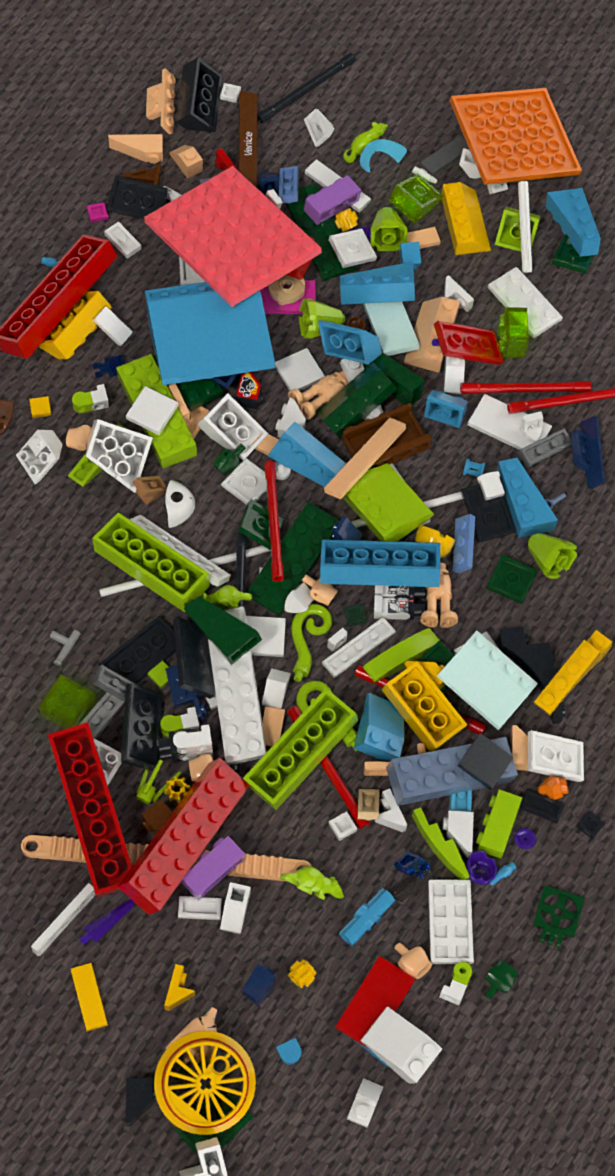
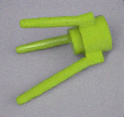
[135,760,182,805]

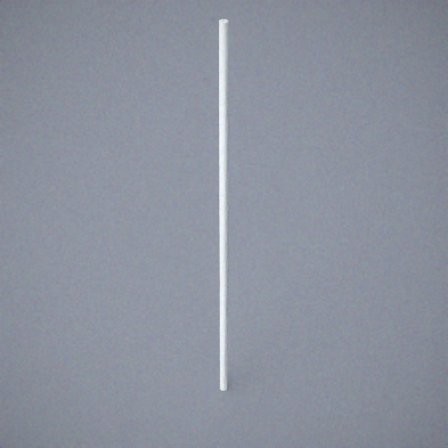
[99,492,463,597]

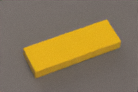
[71,963,108,1031]

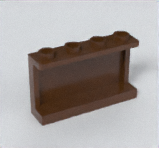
[342,403,432,470]

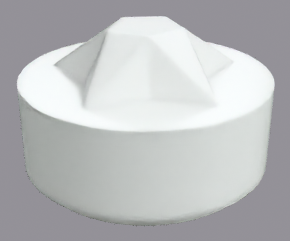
[275,461,291,480]

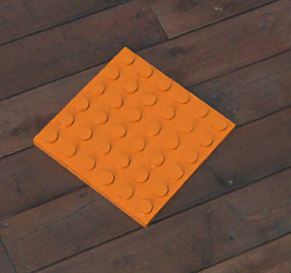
[449,88,582,185]

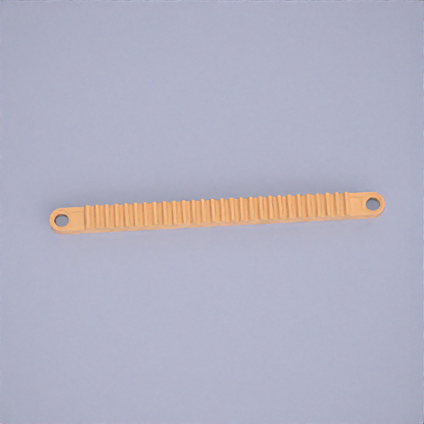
[21,835,312,881]

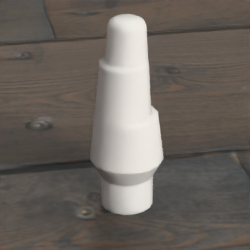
[412,166,438,184]

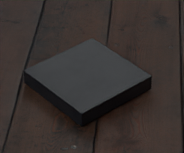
[457,733,514,791]

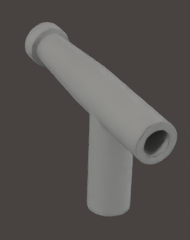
[50,630,81,666]

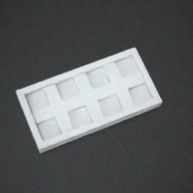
[488,267,563,338]
[428,880,474,964]

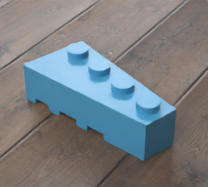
[546,188,601,257]
[340,262,415,305]
[268,422,346,487]
[496,458,558,538]

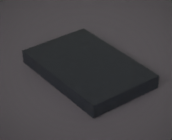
[106,175,168,220]
[460,484,516,543]

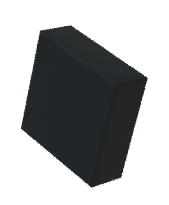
[576,811,605,840]

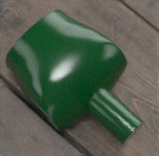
[212,443,246,476]
[484,959,518,1000]

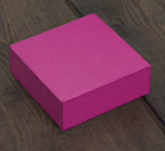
[87,202,109,223]

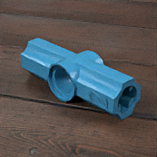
[339,888,395,946]

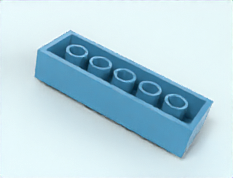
[320,540,440,587]

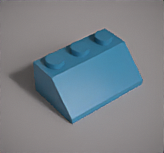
[318,320,382,364]

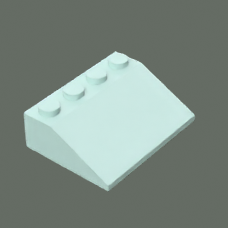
[437,631,538,730]

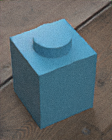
[399,242,421,270]

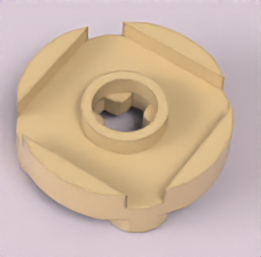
[268,275,305,305]

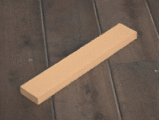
[324,418,406,499]

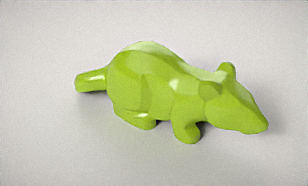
[343,122,388,163]
[201,585,252,611]
[280,866,344,900]

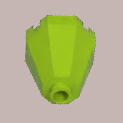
[370,207,408,251]
[299,298,345,339]
[528,533,577,579]

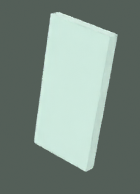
[363,301,420,356]

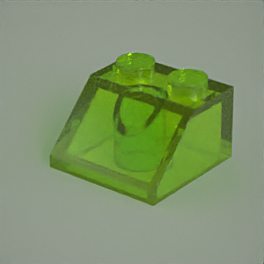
[389,173,443,223]

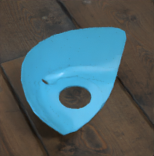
[360,139,407,172]

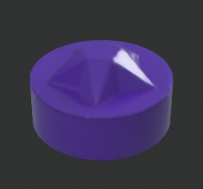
[514,828,536,850]

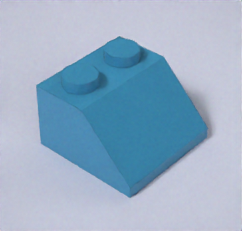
[424,390,468,428]

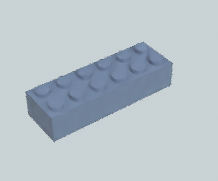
[386,737,518,806]

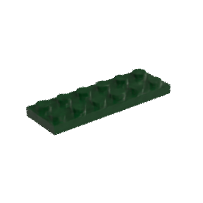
[286,183,357,281]
[247,502,340,616]

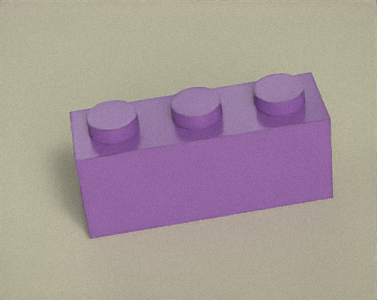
[304,175,361,225]
[181,836,245,901]

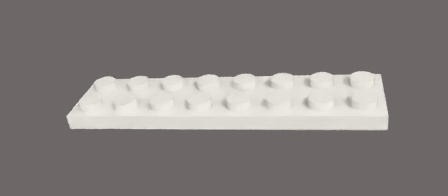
[208,607,267,765]

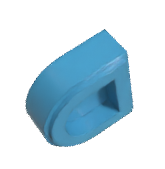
[276,1038,301,1064]

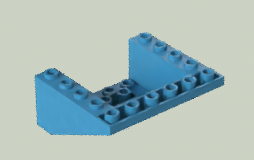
[145,282,275,385]

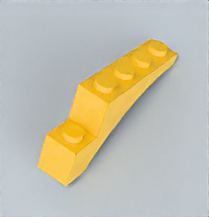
[534,630,612,715]

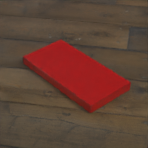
[434,321,504,365]
[335,956,416,1050]

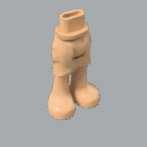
[288,371,348,419]
[421,563,458,628]

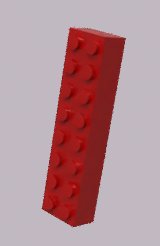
[0,234,117,359]
[48,722,133,898]
[118,758,250,915]

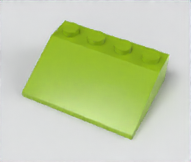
[343,463,434,542]

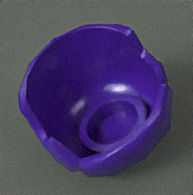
[465,851,497,885]

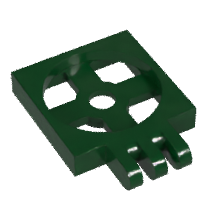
[533,885,584,948]

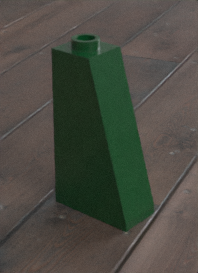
[362,353,424,406]
[184,596,262,665]

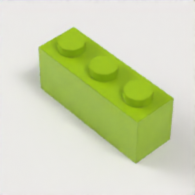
[476,789,522,859]

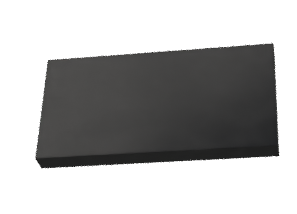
[98,616,176,684]
[173,616,215,699]
[121,683,163,771]

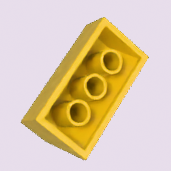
[441,182,491,255]
[38,291,112,359]
[382,661,467,752]

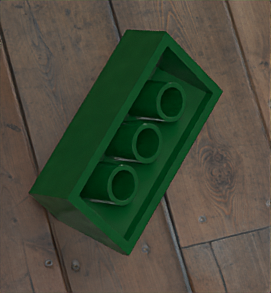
[316,362,397,439]

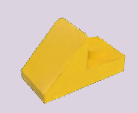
[164,964,195,1011]

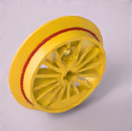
[154,1031,256,1135]

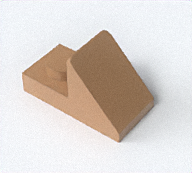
[132,476,167,505]

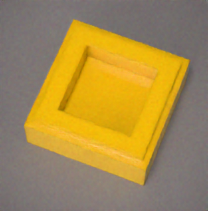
[30,396,51,418]

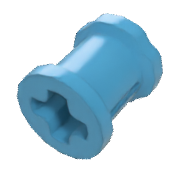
[463,459,485,477]

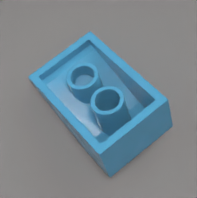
[353,693,404,762]

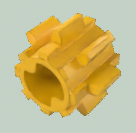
[335,208,358,232]
[164,776,190,803]
[288,959,316,988]

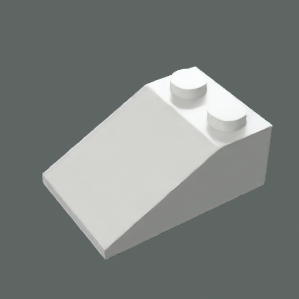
[197,394,268,460]
[360,1007,442,1084]

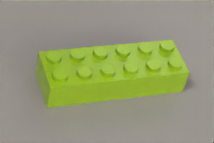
[116,354,197,469]
[92,513,210,613]
[243,688,358,810]

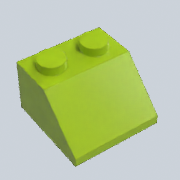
[495,207,541,252]

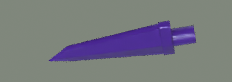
[79,899,135,945]

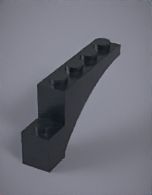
[498,627,565,724]

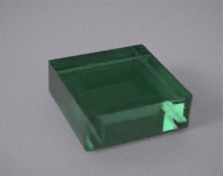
[343,603,367,627]

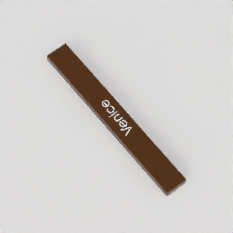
[238,91,257,188]

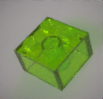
[497,307,529,358]
[39,674,96,729]

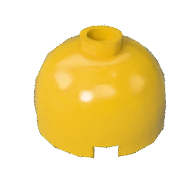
[415,526,455,558]

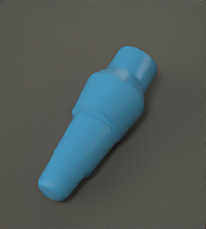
[41,257,59,268]
[489,862,517,886]

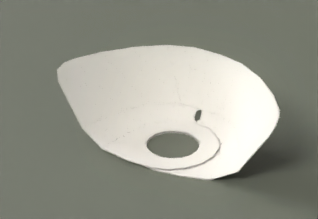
[165,480,195,528]

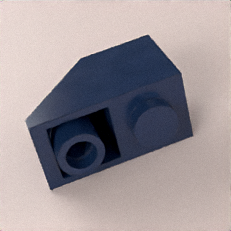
[331,516,363,541]
[242,964,276,1007]

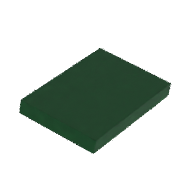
[175,1085,253,1156]

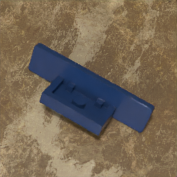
[571,416,605,489]
[165,665,208,722]

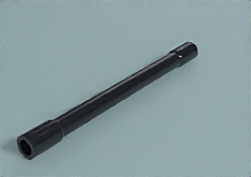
[257,53,356,124]

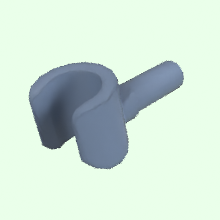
[545,493,566,510]

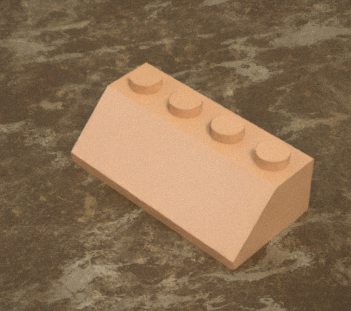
[404,297,460,372]

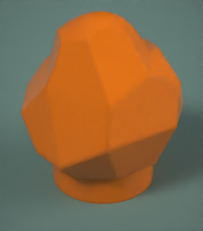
[538,776,569,800]

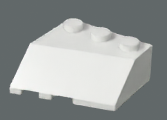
[86,419,153,493]

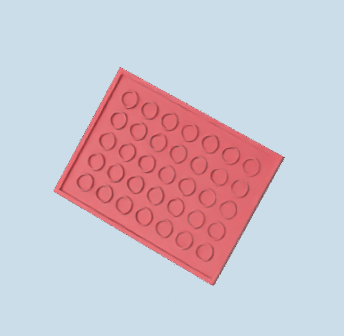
[144,166,322,307]

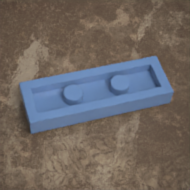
[279,166,299,204]
[452,514,475,573]

